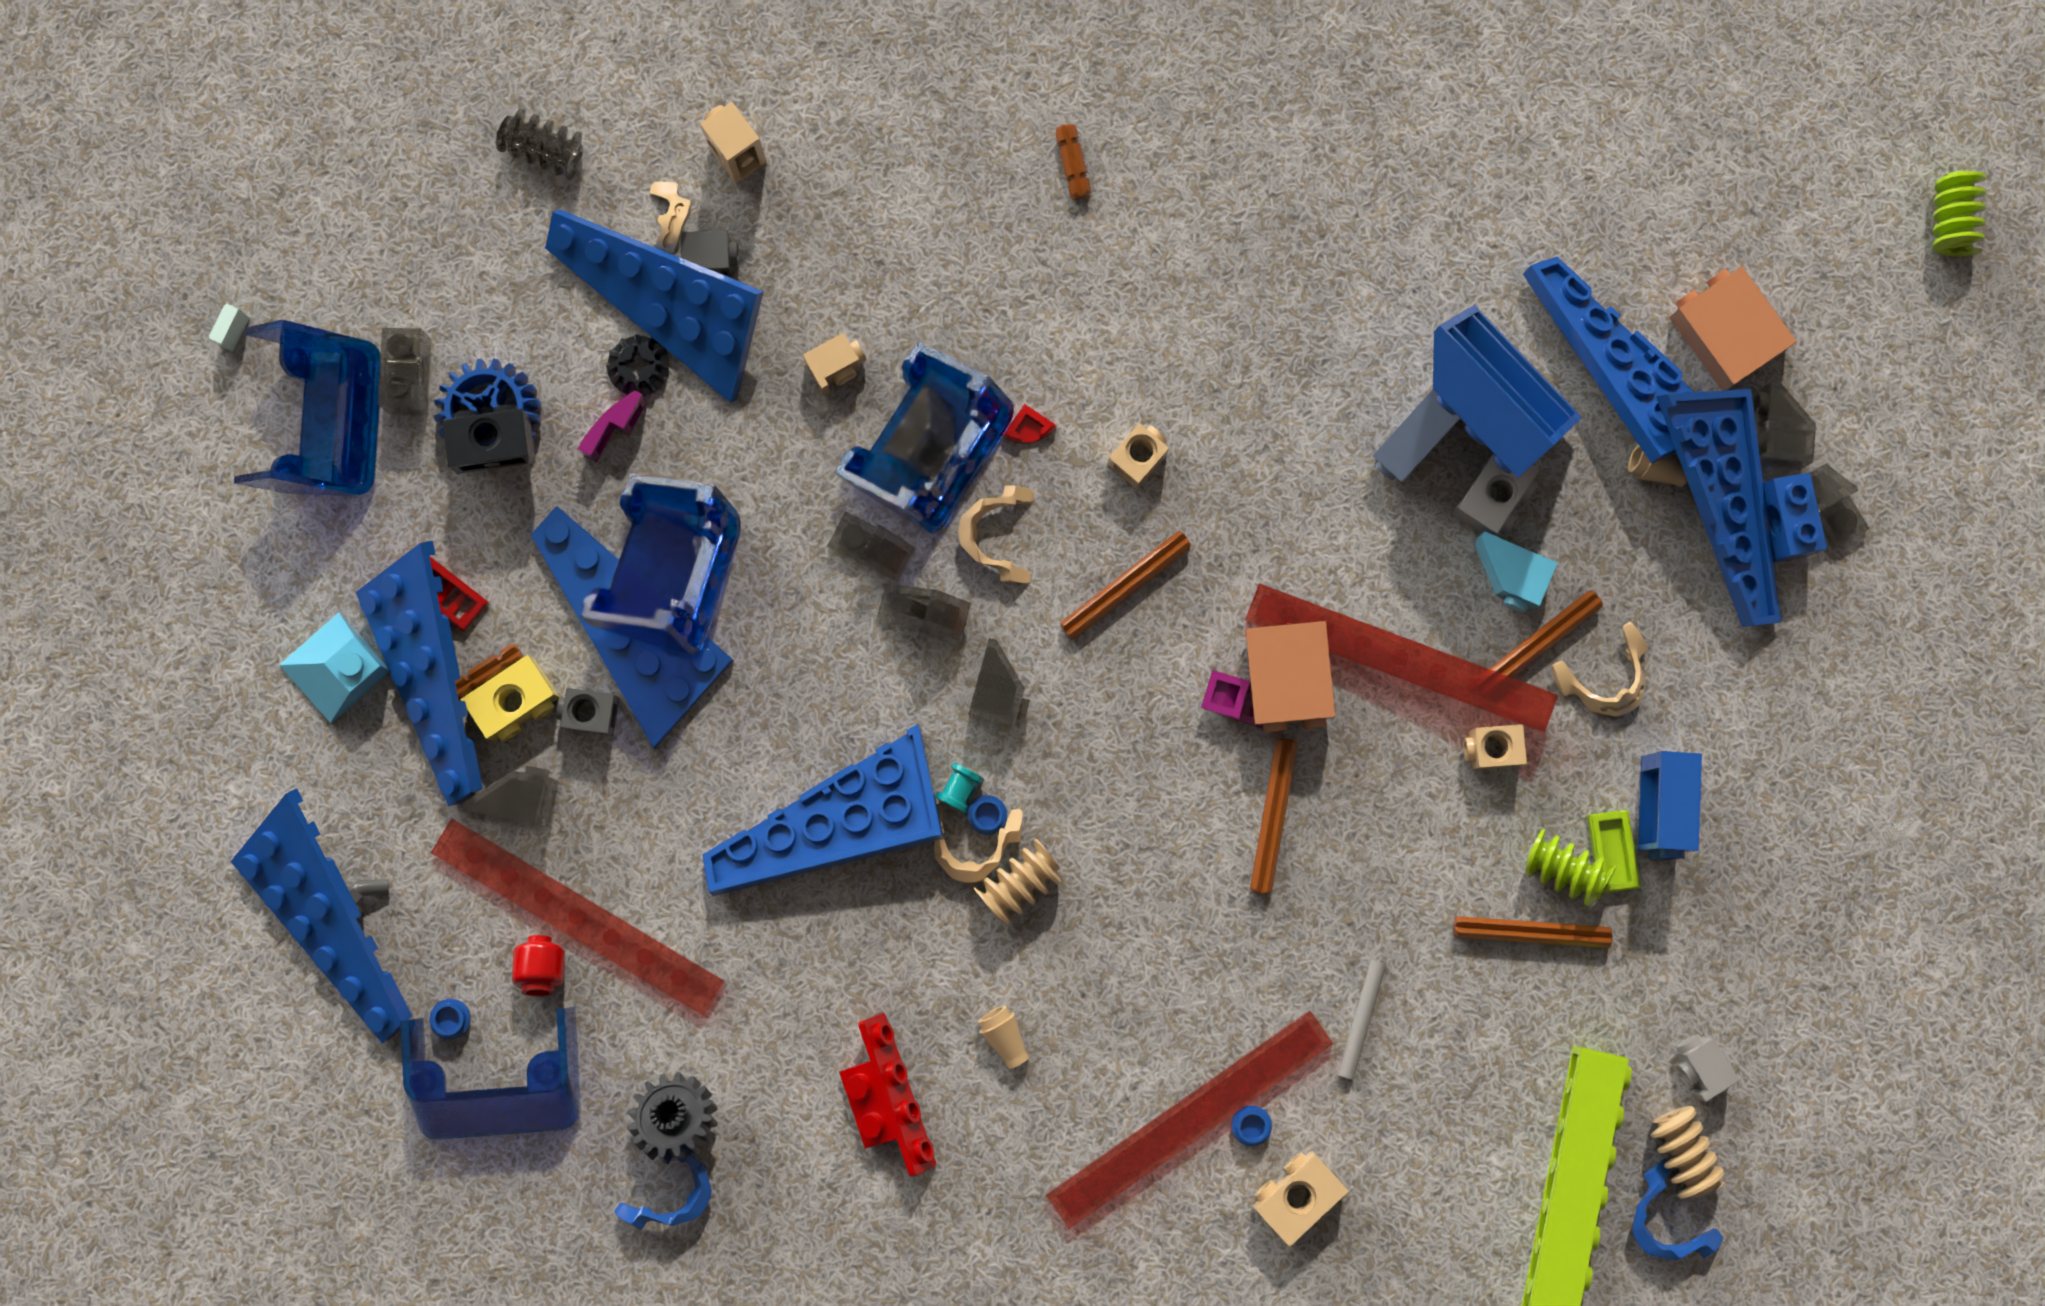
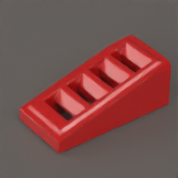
[430,557,488,633]

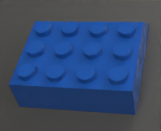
[1433,305,1582,478]

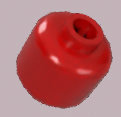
[512,935,565,997]

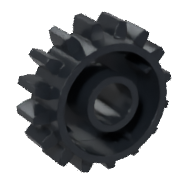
[627,1072,718,1164]

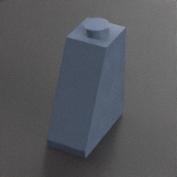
[1373,389,1460,482]

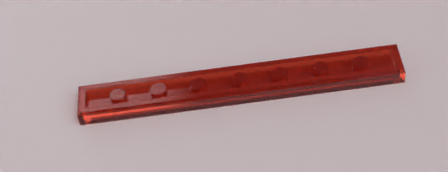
[1245,583,1559,733]
[430,818,725,1016]
[1046,1010,1333,1229]

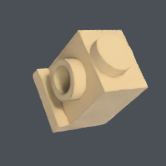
[803,333,867,396]

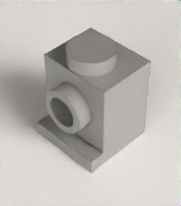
[1676,1035,1740,1102]

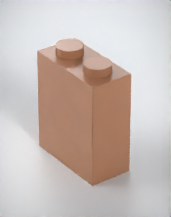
[1669,266,1797,391]
[1246,621,1335,733]

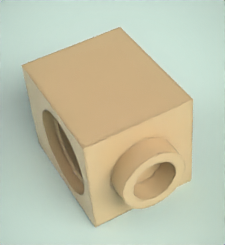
[1107,423,1169,490]
[1463,724,1527,770]

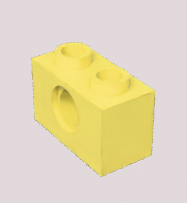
[460,655,560,743]

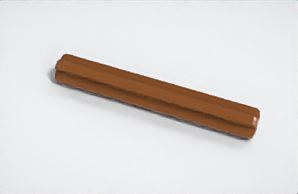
[1060,531,1191,640]
[1472,590,1603,699]
[1250,738,1298,894]
[1453,916,1613,948]

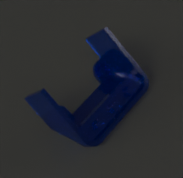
[234,319,382,496]
[400,1006,581,1140]

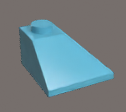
[279,613,390,723]

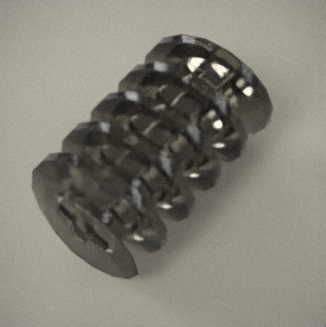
[495,108,583,180]

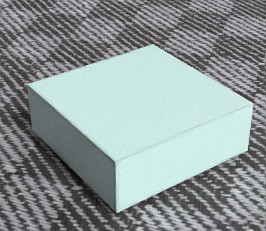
[209,303,250,352]

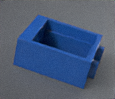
[1638,751,1702,860]

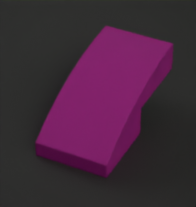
[577,391,647,463]
[1201,670,1277,734]

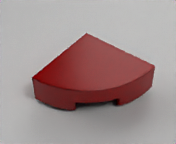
[1003,404,1057,444]

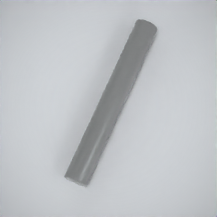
[1338,959,1386,1080]

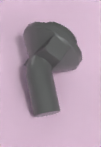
[347,879,389,915]

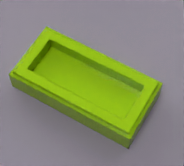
[1587,810,1641,893]

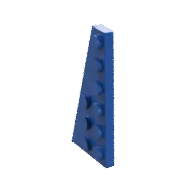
[545,209,764,403]
[1523,256,1704,463]
[1656,389,1781,627]
[531,506,734,749]
[355,540,483,806]
[702,724,944,896]
[230,788,412,1044]

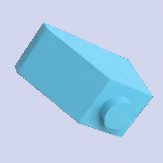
[1475,532,1557,613]

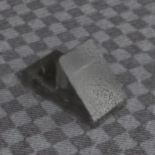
[1810,463,1870,550]
[827,511,915,583]

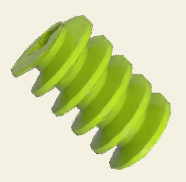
[1932,171,1987,257]
[1525,828,1617,907]

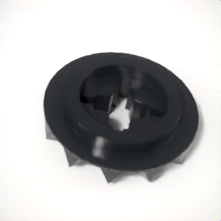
[606,334,669,396]

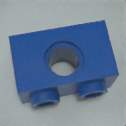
[1763,472,1827,563]

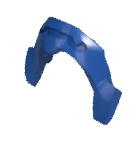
[615,1154,712,1230]
[1632,1158,1723,1260]

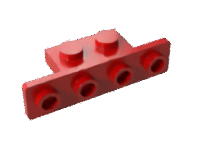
[839,1013,936,1177]

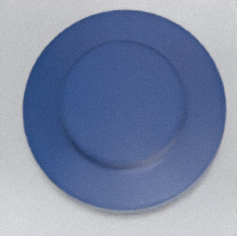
[968,795,1007,835]
[429,999,471,1039]
[1231,1105,1272,1146]

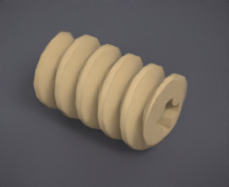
[974,838,1061,925]
[1650,1106,1726,1199]

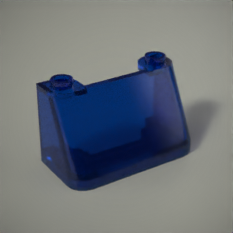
[834,342,1014,534]
[581,474,741,656]

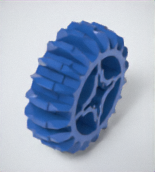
[434,358,541,446]

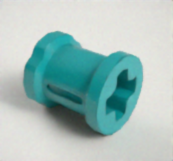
[935,762,985,814]

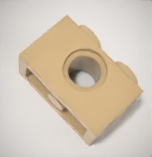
[700,102,767,184]
[1253,1151,1349,1247]

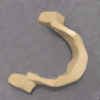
[649,181,691,255]
[958,486,1034,583]
[1552,622,1648,717]
[934,803,1023,883]

